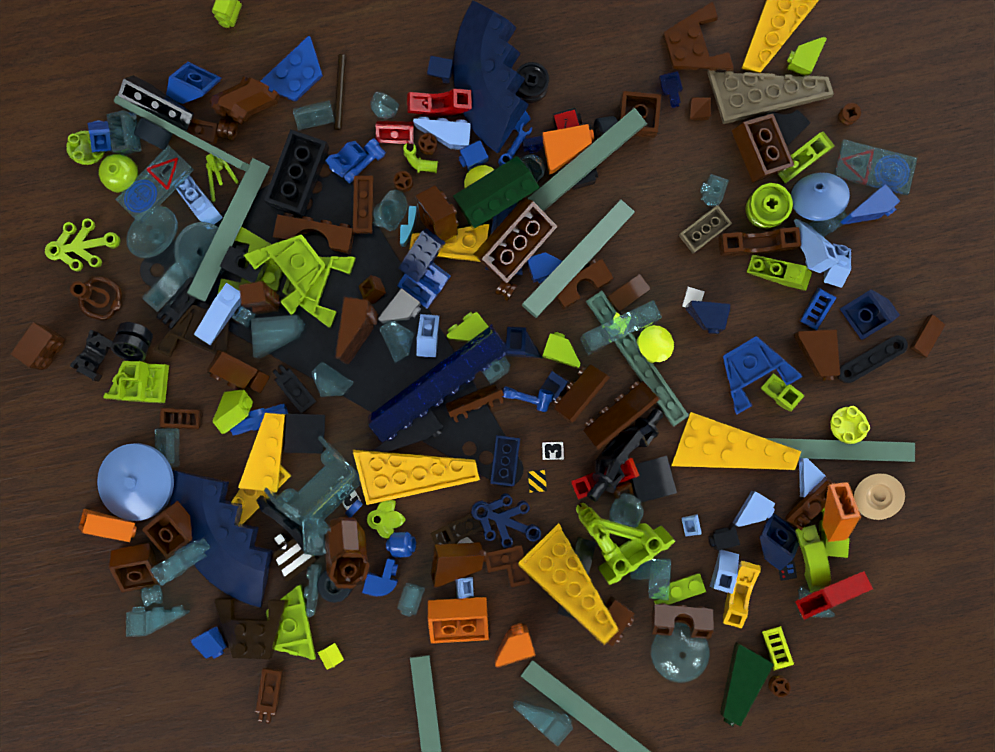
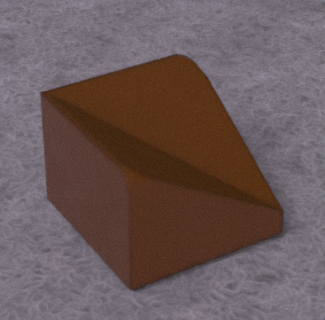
[690,97,711,120]
[358,275,386,304]

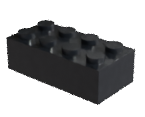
[264,129,330,217]

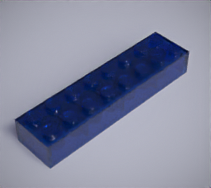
[368,325,509,443]

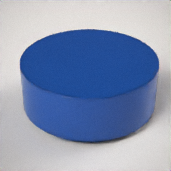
[345,500,363,517]

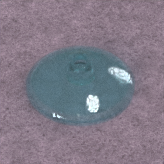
[127,206,178,258]
[174,222,225,278]
[651,623,710,683]

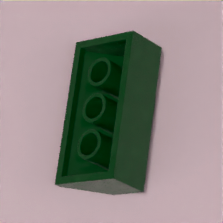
[452,156,540,229]

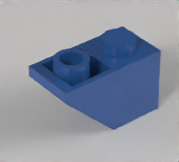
[527,252,562,284]

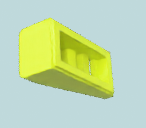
[762,626,794,671]

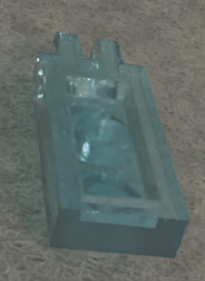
[304,563,322,617]

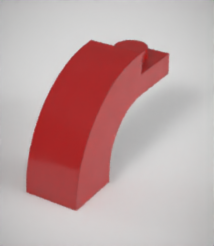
[407,89,472,117]
[571,458,639,499]

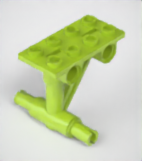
[576,503,675,585]

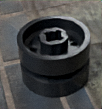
[516,62,549,103]
[111,322,153,361]

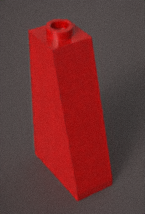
[795,571,873,620]

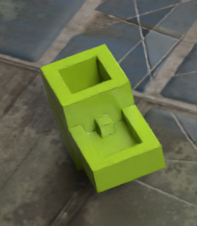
[761,373,805,412]

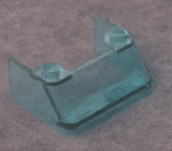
[264,435,361,530]

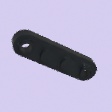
[838,335,908,383]

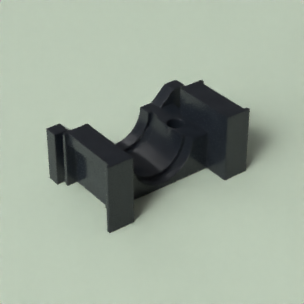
[70,330,113,382]

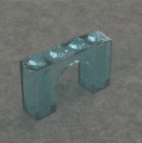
[580,300,662,356]

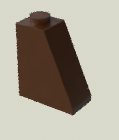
[794,329,840,381]
[430,542,486,587]

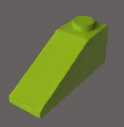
[778,131,835,183]

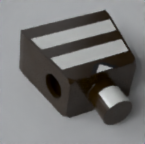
[273,533,319,582]

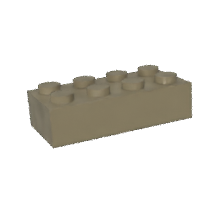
[678,205,732,254]

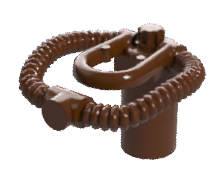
[70,276,122,320]

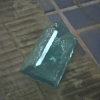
[293,100,335,130]
[155,429,180,467]

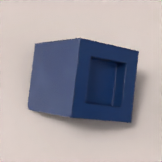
[427,56,453,84]
[540,371,568,401]

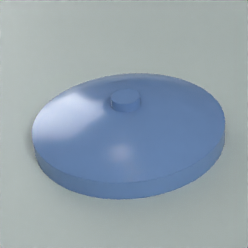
[97,443,174,521]

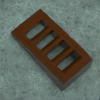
[160,408,200,429]

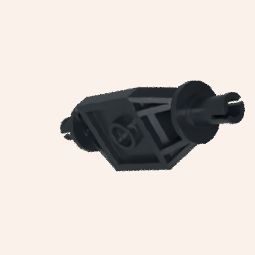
[587,409,664,502]

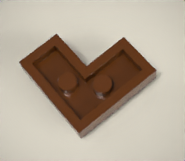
[486,545,530,588]

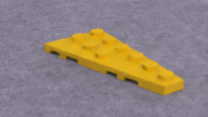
[742,0,819,73]
[671,412,801,470]
[353,450,480,505]
[518,523,618,645]

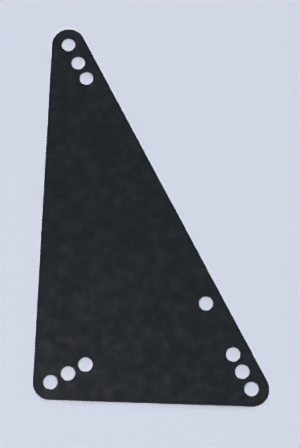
[140,154,523,487]

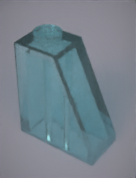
[251,315,304,359]

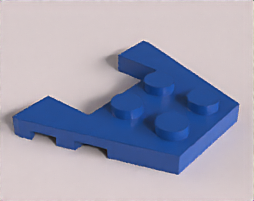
[723,336,803,415]

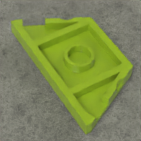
[266,585,316,660]

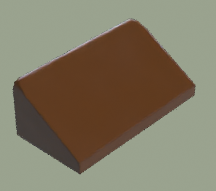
[910,314,945,358]

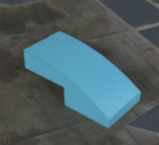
[400,206,417,247]

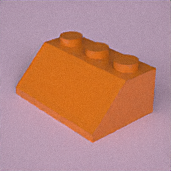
[428,597,489,643]
[495,623,535,667]

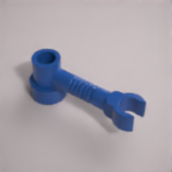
[498,122,532,167]
[344,138,386,184]
[502,387,554,412]

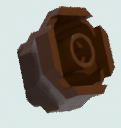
[209,76,280,125]
[323,517,370,589]

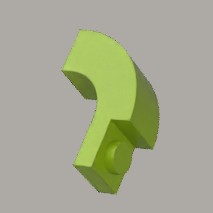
[795,525,831,592]

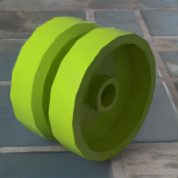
[745,183,793,230]

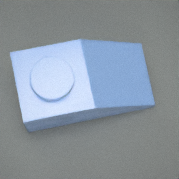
[417,314,439,357]
[799,458,825,497]
[733,491,775,527]

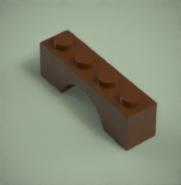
[273,213,355,254]
[719,227,801,256]
[239,281,281,315]

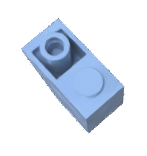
[824,243,851,288]
[710,550,739,594]

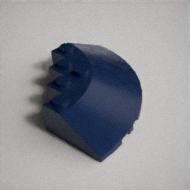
[453,0,529,153]
[170,470,273,608]

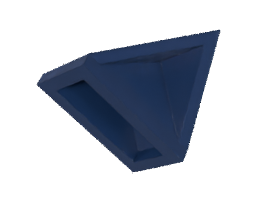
[505,326,543,358]

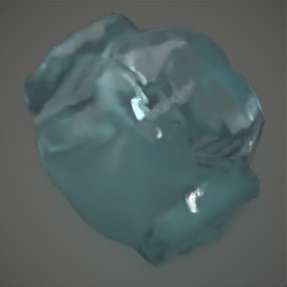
[609,493,644,528]

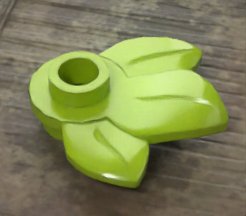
[367,500,406,538]

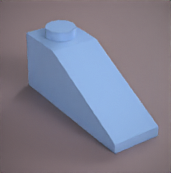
[194,283,241,346]

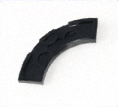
[256,495,320,557]

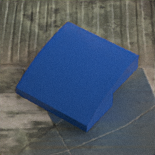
[397,263,451,309]

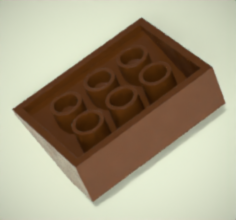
[336,297,378,364]
[583,381,660,450]

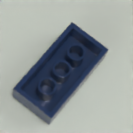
[399,228,446,282]
[490,435,520,486]

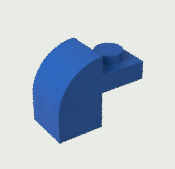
[325,141,368,177]
[362,557,399,596]

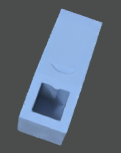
[413,117,471,150]
[173,173,223,229]
[794,219,839,273]

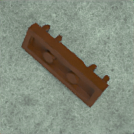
[353,176,374,233]
[445,382,504,422]
[785,476,835,530]

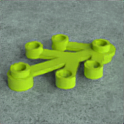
[45,219,120,272]

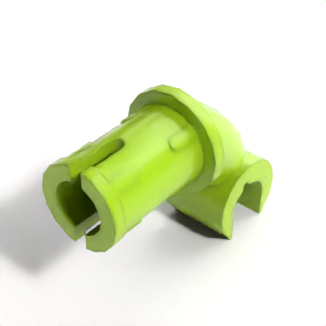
[403,143,438,173]

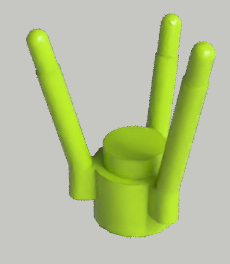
[206,153,239,202]

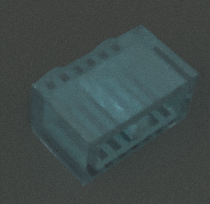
[107,110,142,155]
[397,582,426,617]

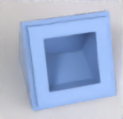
[681,514,702,537]
[456,577,474,599]

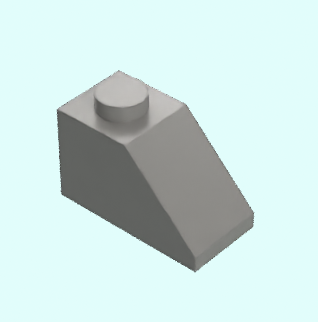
[378,288,421,323]

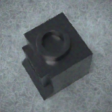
[708,523,740,551]

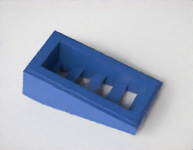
[800,287,836,330]

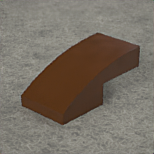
[607,274,651,312]

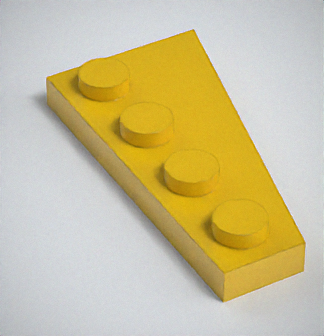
[409,224,489,262]
[238,412,286,492]
[231,465,292,524]

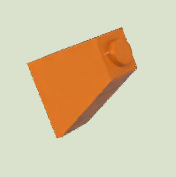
[542,124,594,174]
[822,482,861,542]
[79,509,137,542]

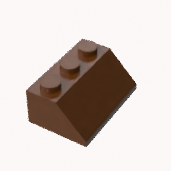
[732,113,795,183]
[553,364,610,424]

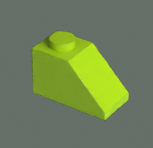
[787,37,827,77]
[542,332,581,369]
[212,390,253,434]

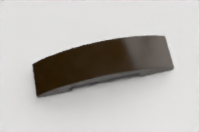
[430,506,505,545]

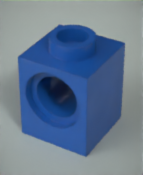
[458,140,489,171]

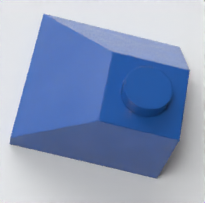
[166,62,221,104]

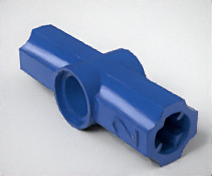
[230,404,288,436]

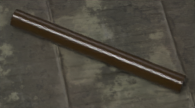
[334,54,346,130]

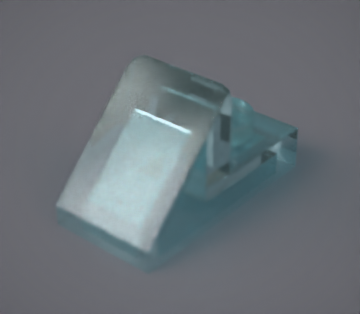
[302,516,331,556]

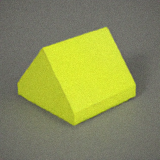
[318,643,344,669]

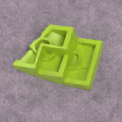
[104,361,169,403]

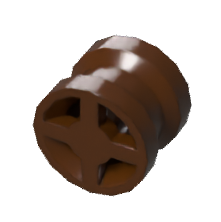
[838,103,861,126]
[217,119,238,141]
[418,133,438,155]
[393,171,413,193]
[495,281,518,302]
[768,675,791,697]

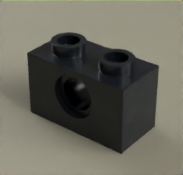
[220,245,268,283]

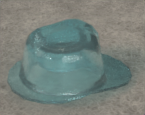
[373,189,408,231]

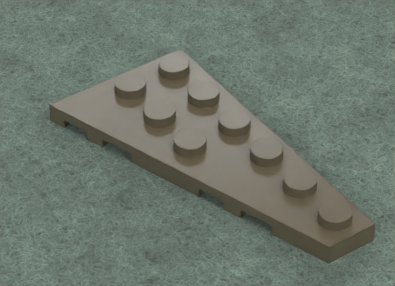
[708,70,834,124]

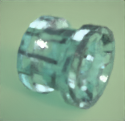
[232,305,256,328]
[141,584,163,607]

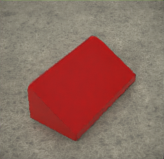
[376,121,414,144]

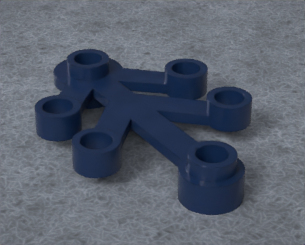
[471,493,541,548]

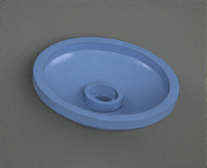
[791,173,850,221]

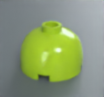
[98,154,139,193]

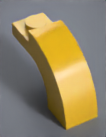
[723,561,760,629]

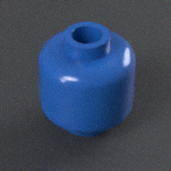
[386,532,416,558]

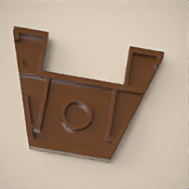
[663,2,734,71]

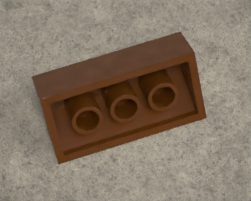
[473,198,558,284]

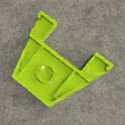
[217,227,283,295]
[243,234,325,315]
[282,256,356,328]

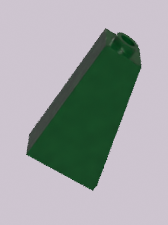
[720,642,774,727]

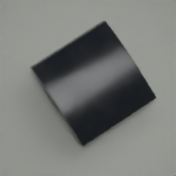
[284,414,325,454]
[631,456,677,504]

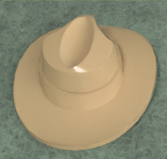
[854,473,905,520]

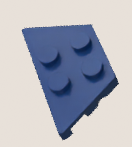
[260,36,323,102]

